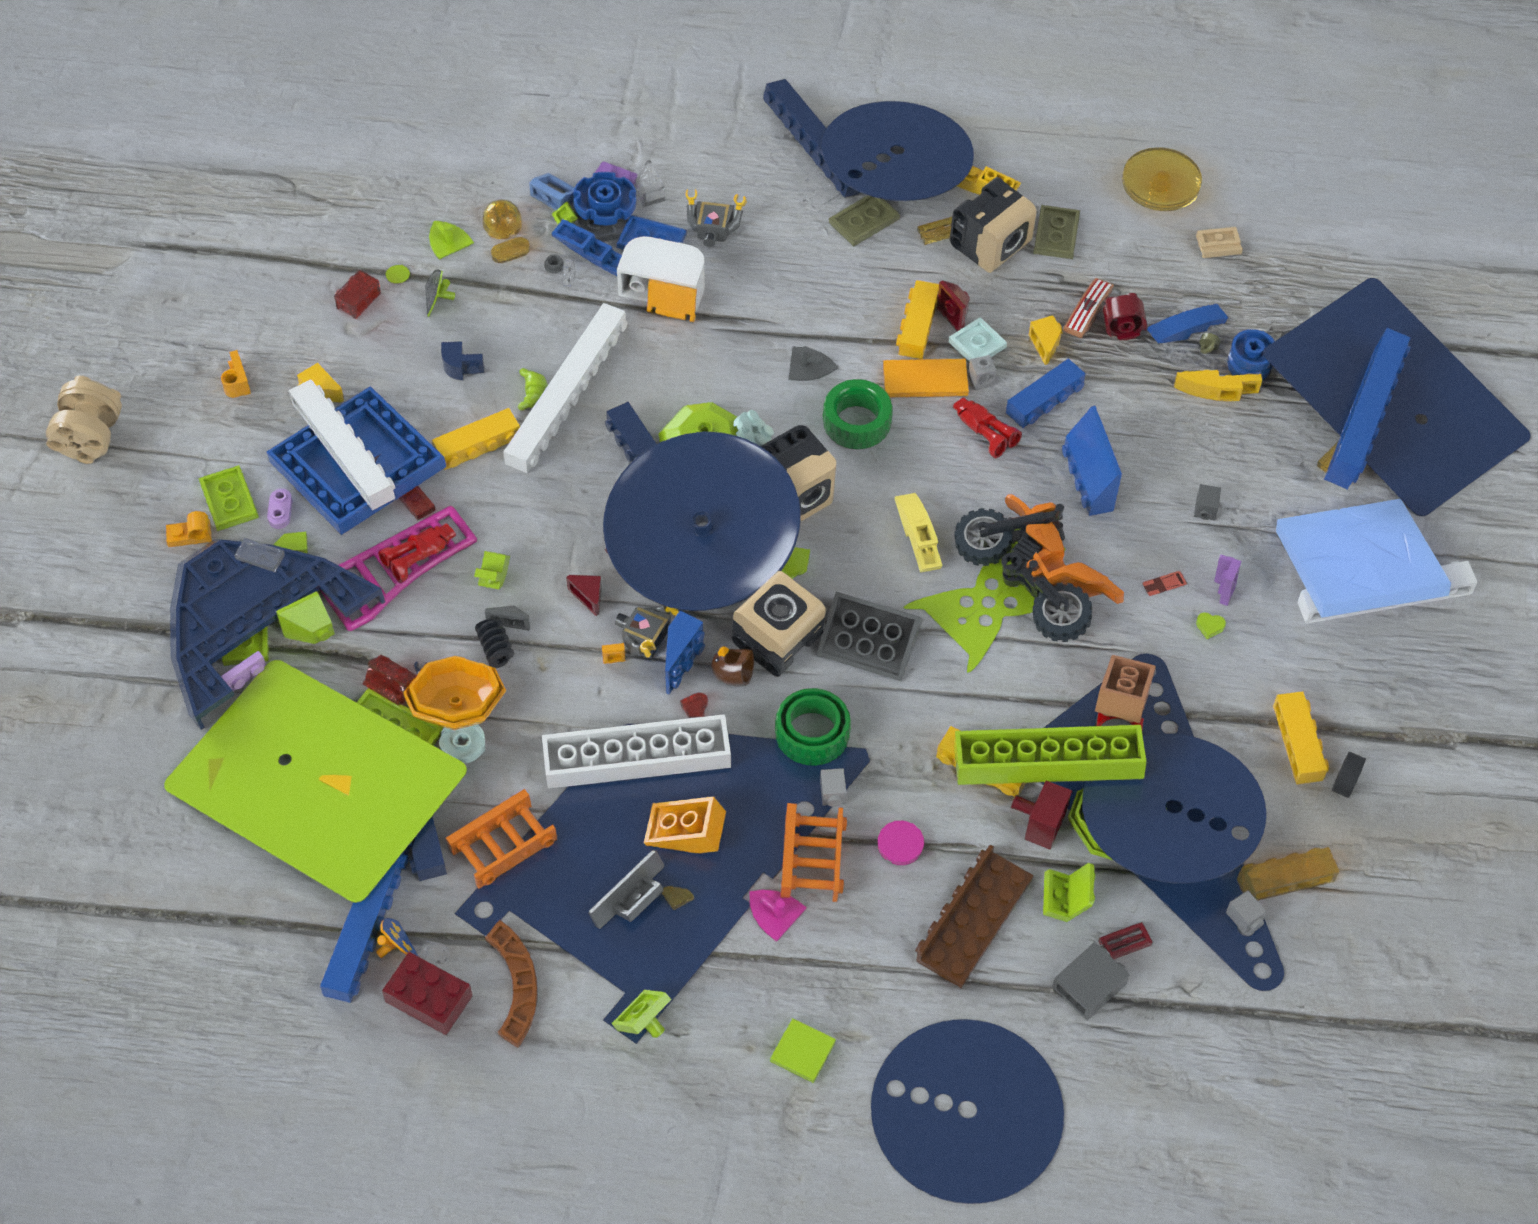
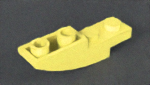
[894,493,943,573]

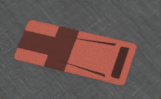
[1142,571,1187,596]

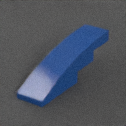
[551,219,622,276]
[1147,304,1228,344]

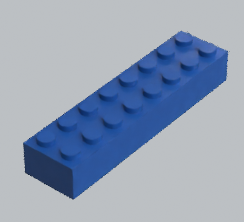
[1324,328,1411,490]

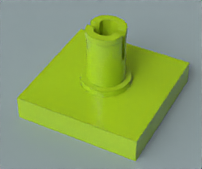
[612,990,671,1038]

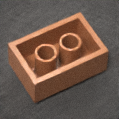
[1095,655,1156,723]

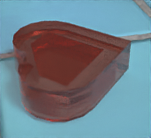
[680,692,708,718]

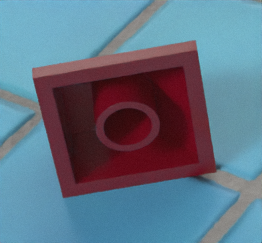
[937,280,970,331]

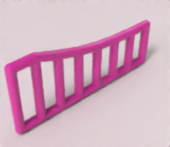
[320,506,477,631]

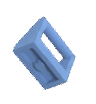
[529,173,575,210]

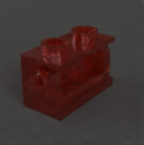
[334,269,381,319]
[363,654,417,706]

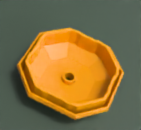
[404,656,506,730]

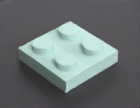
[949,317,1007,362]

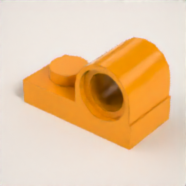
[221,350,251,398]
[166,511,212,548]

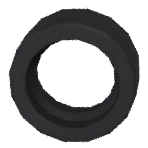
[1332,751,1366,798]

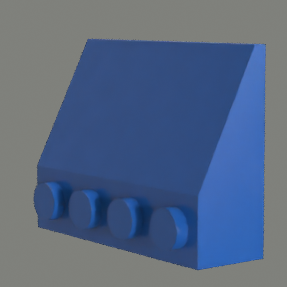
[1062,406,1122,516]

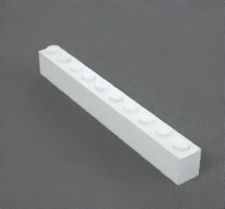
[504,303,627,473]

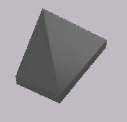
[485,605,530,631]

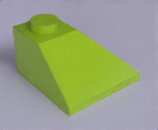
[276,591,335,644]

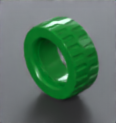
[822,379,893,450]
[775,688,851,766]

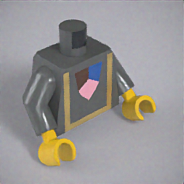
[685,189,747,247]
[615,605,679,659]

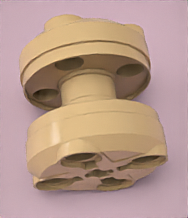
[46,375,122,464]

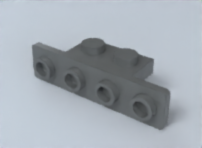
[588,850,664,929]

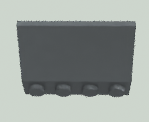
[816,592,923,681]

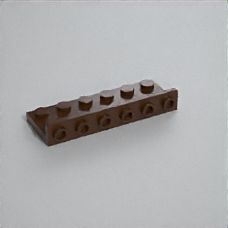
[915,844,1034,988]

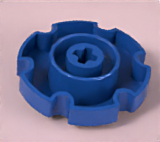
[573,172,636,225]

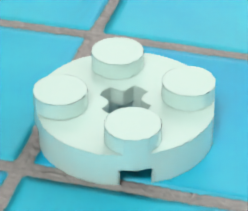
[734,410,774,446]
[439,724,485,764]

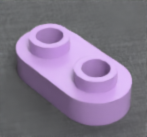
[267,489,293,529]

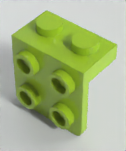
[1043,863,1095,922]

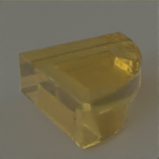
[661,886,694,910]

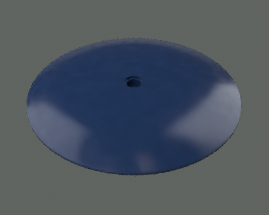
[603,432,801,611]

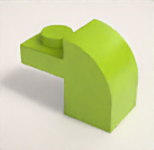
[474,551,510,590]

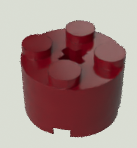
[1103,293,1147,340]

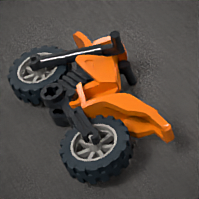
[954,494,1124,642]

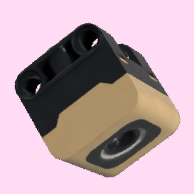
[950,177,1037,273]
[761,425,836,521]
[731,571,826,677]

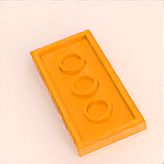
[883,359,969,397]

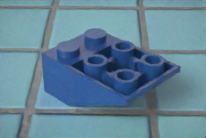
[665,610,705,695]

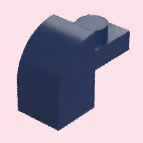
[441,341,485,380]

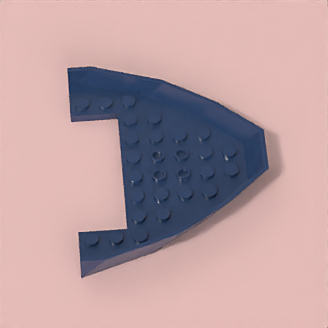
[170,539,385,730]

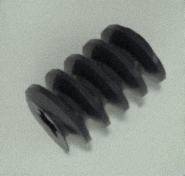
[475,619,514,669]

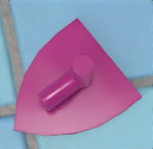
[749,890,807,942]

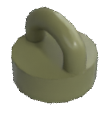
[1199,333,1221,354]

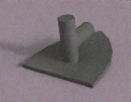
[788,346,838,381]

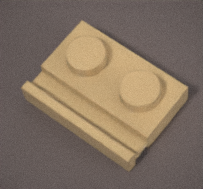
[1196,227,1243,258]

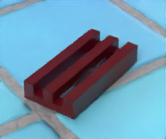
[1099,922,1153,959]

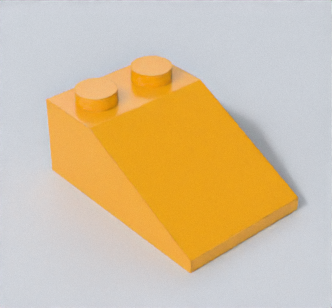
[644,797,726,853]

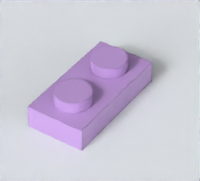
[221,651,266,691]

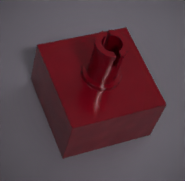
[1011,780,1072,850]

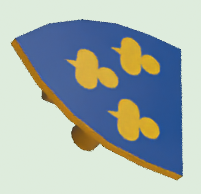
[376,918,419,958]

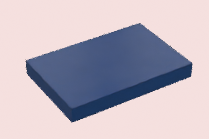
[616,215,687,250]

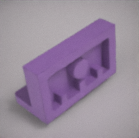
[1214,555,1242,606]

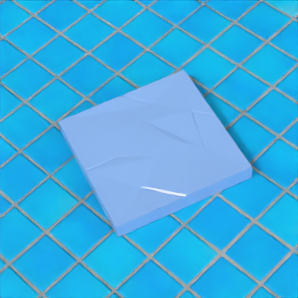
[1276,499,1451,618]

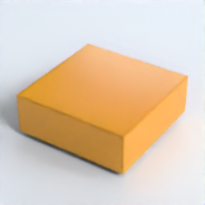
[602,643,626,664]

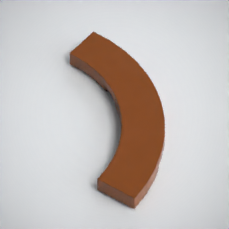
[485,920,538,1048]

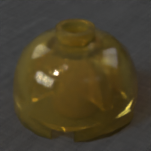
[482,199,522,239]

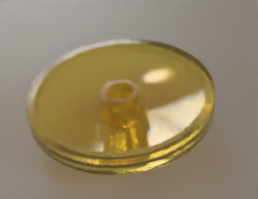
[1122,147,1202,211]

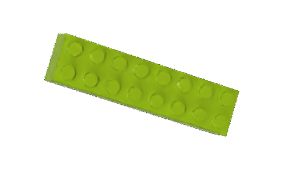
[954,725,1146,785]

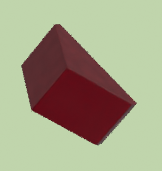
[566,575,602,616]

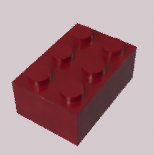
[382,952,473,1035]

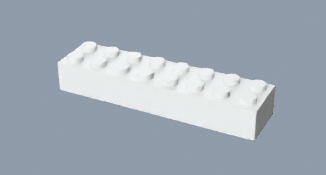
[542,714,731,789]

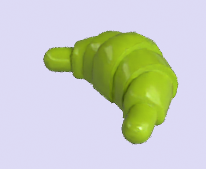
[518,368,548,411]

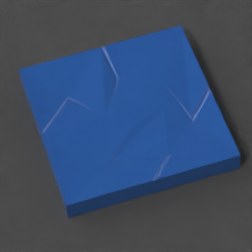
[266,386,446,535]

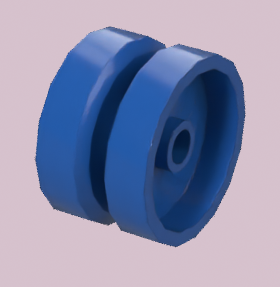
[1227,329,1275,380]

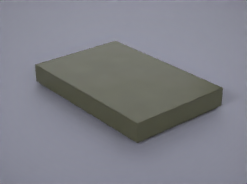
[829,195,900,247]
[1033,205,1080,259]

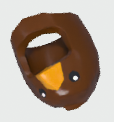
[711,646,754,687]

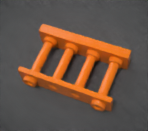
[446,789,557,889]
[780,803,847,902]

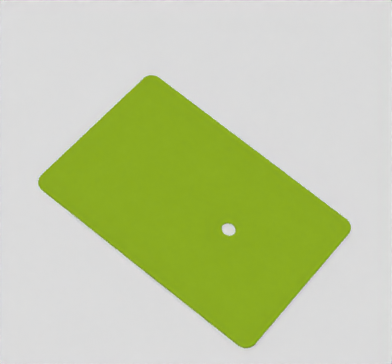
[164,660,467,903]

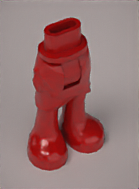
[953,397,1022,459]
[378,523,456,583]

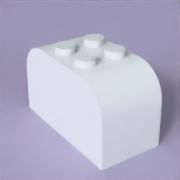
[617,237,705,312]

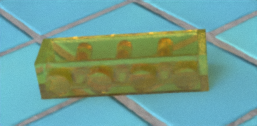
[1237,847,1340,901]

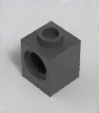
[1194,484,1221,521]

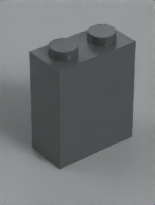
[1052,942,1130,1020]

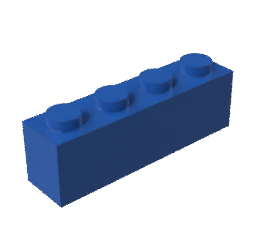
[1006,358,1086,428]

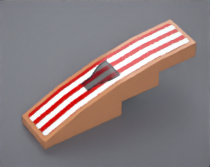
[1063,278,1114,339]

